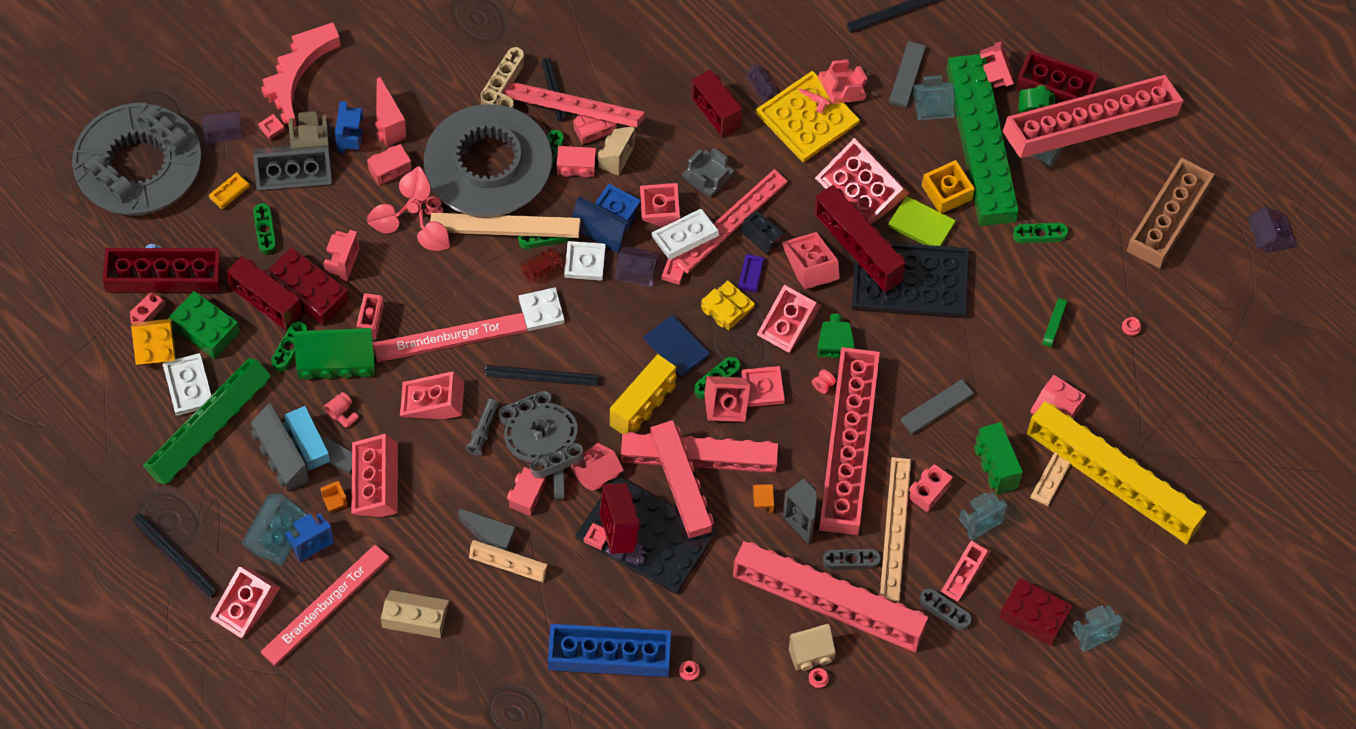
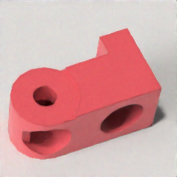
[130,293,166,323]

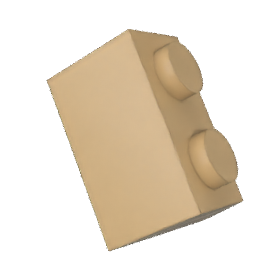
[597,127,635,176]
[789,624,835,671]

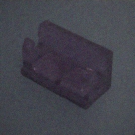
[202,111,243,144]

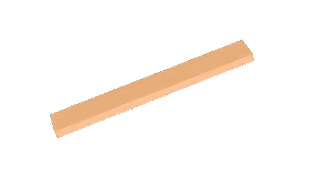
[430,213,581,238]
[880,457,911,604]

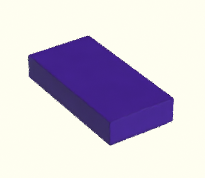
[738,254,764,293]

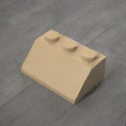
[381,590,449,638]

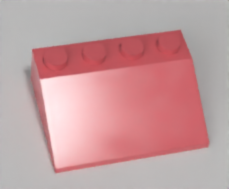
[816,138,909,225]

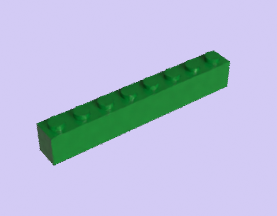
[143,358,271,484]

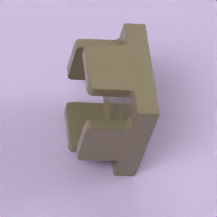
[289,112,328,149]

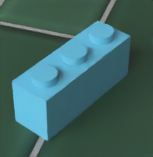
[282,406,330,471]

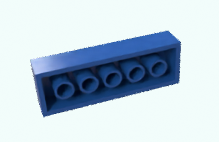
[548,624,671,677]

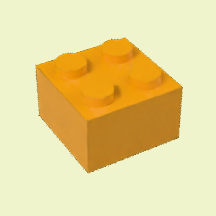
[922,160,975,214]
[131,319,176,365]

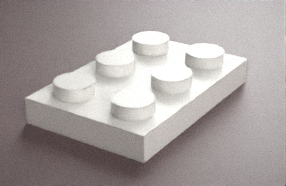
[652,209,719,260]
[163,353,211,416]

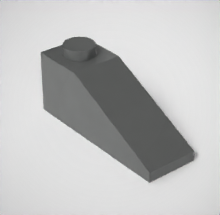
[458,509,515,552]

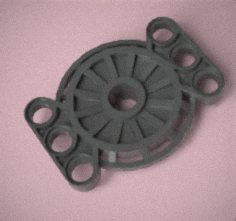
[499,391,584,478]

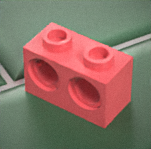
[909,464,953,513]

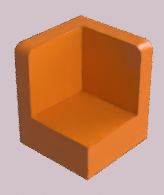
[320,481,348,514]
[752,484,774,513]

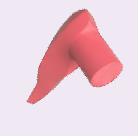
[799,88,830,114]

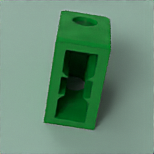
[817,314,854,358]

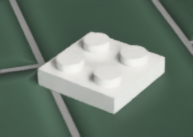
[565,241,605,280]
[518,288,564,332]

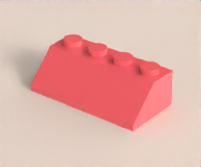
[352,434,398,517]

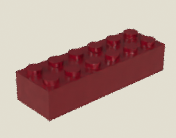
[814,184,905,293]
[102,248,222,293]

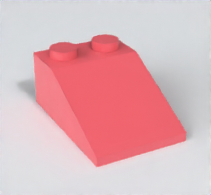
[375,77,407,147]
[782,232,840,289]
[757,285,821,353]
[400,371,465,419]
[210,566,280,638]

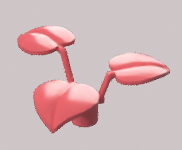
[367,166,450,251]

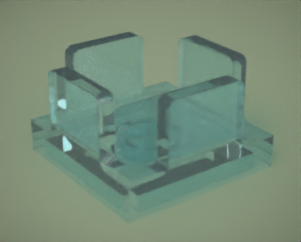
[913,75,955,120]
[959,492,1007,540]
[1072,605,1123,652]

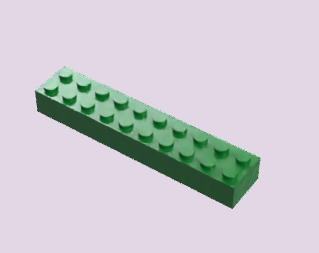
[946,54,1018,226]

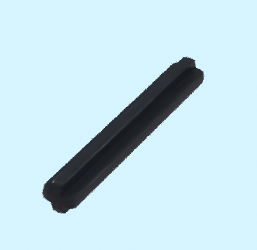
[541,58,567,122]

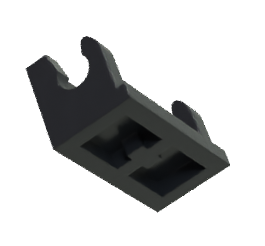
[740,210,784,255]

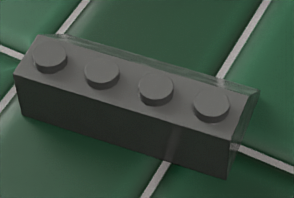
[253,144,332,190]
[250,403,309,492]

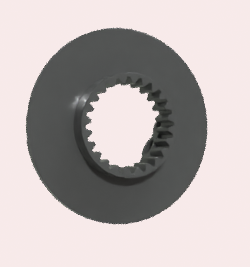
[72,103,201,215]
[424,104,552,217]

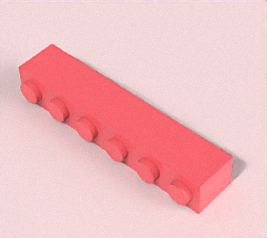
[650,420,714,539]

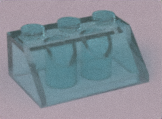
[241,494,307,565]

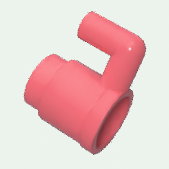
[324,392,359,428]

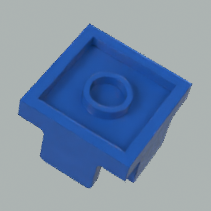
[335,102,364,153]
[595,184,641,232]
[285,513,334,562]

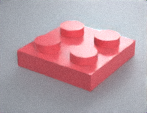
[741,366,785,407]

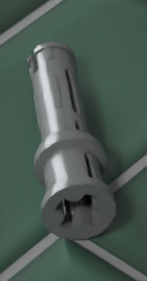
[465,399,499,455]

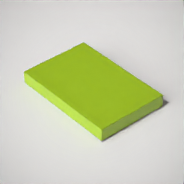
[888,196,956,246]

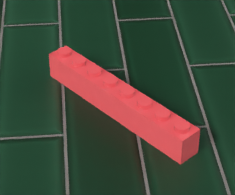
[621,432,778,473]

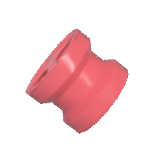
[812,369,836,394]

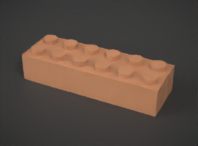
[1127,158,1214,268]

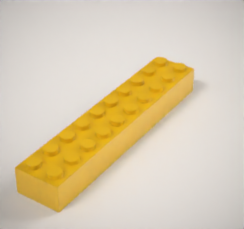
[1027,401,1206,544]

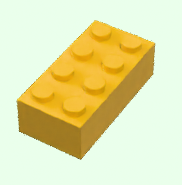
[610,354,677,434]

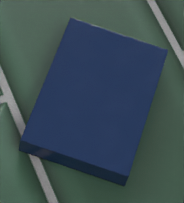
[572,196,628,253]
[643,315,710,378]

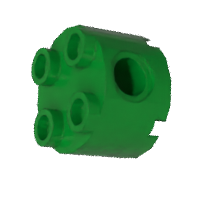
[1018,85,1056,114]

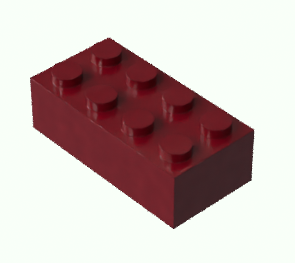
[1015,50,1099,104]
[267,247,349,326]
[227,256,302,332]

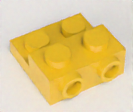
[701,280,755,331]

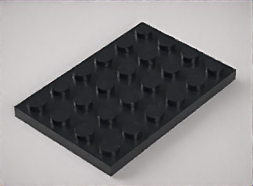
[852,242,968,318]
[575,476,717,595]

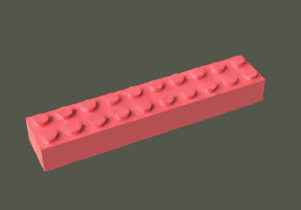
[1003,75,1183,158]
[819,347,880,535]
[733,541,928,653]

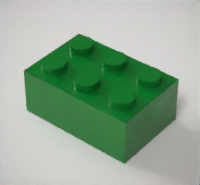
[169,291,240,359]
[974,422,1022,495]

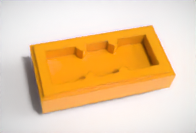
[209,172,250,210]

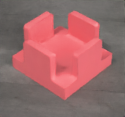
[980,41,1014,88]
[818,60,867,104]
[324,230,359,282]

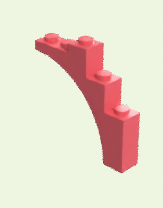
[261,22,341,127]

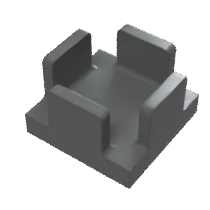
[682,148,734,199]

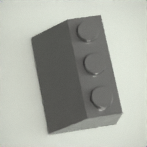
[783,478,817,544]

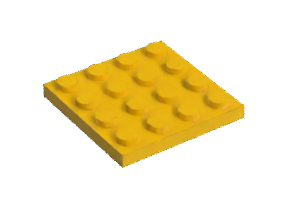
[756,71,860,162]

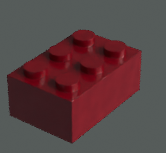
[691,69,742,138]
[599,483,641,554]
[999,578,1073,646]

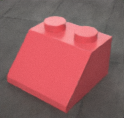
[640,183,680,228]
[1030,375,1086,418]
[704,376,750,422]
[569,443,623,491]

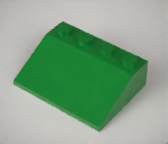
[293,328,375,380]

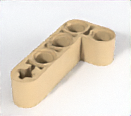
[481,47,524,109]

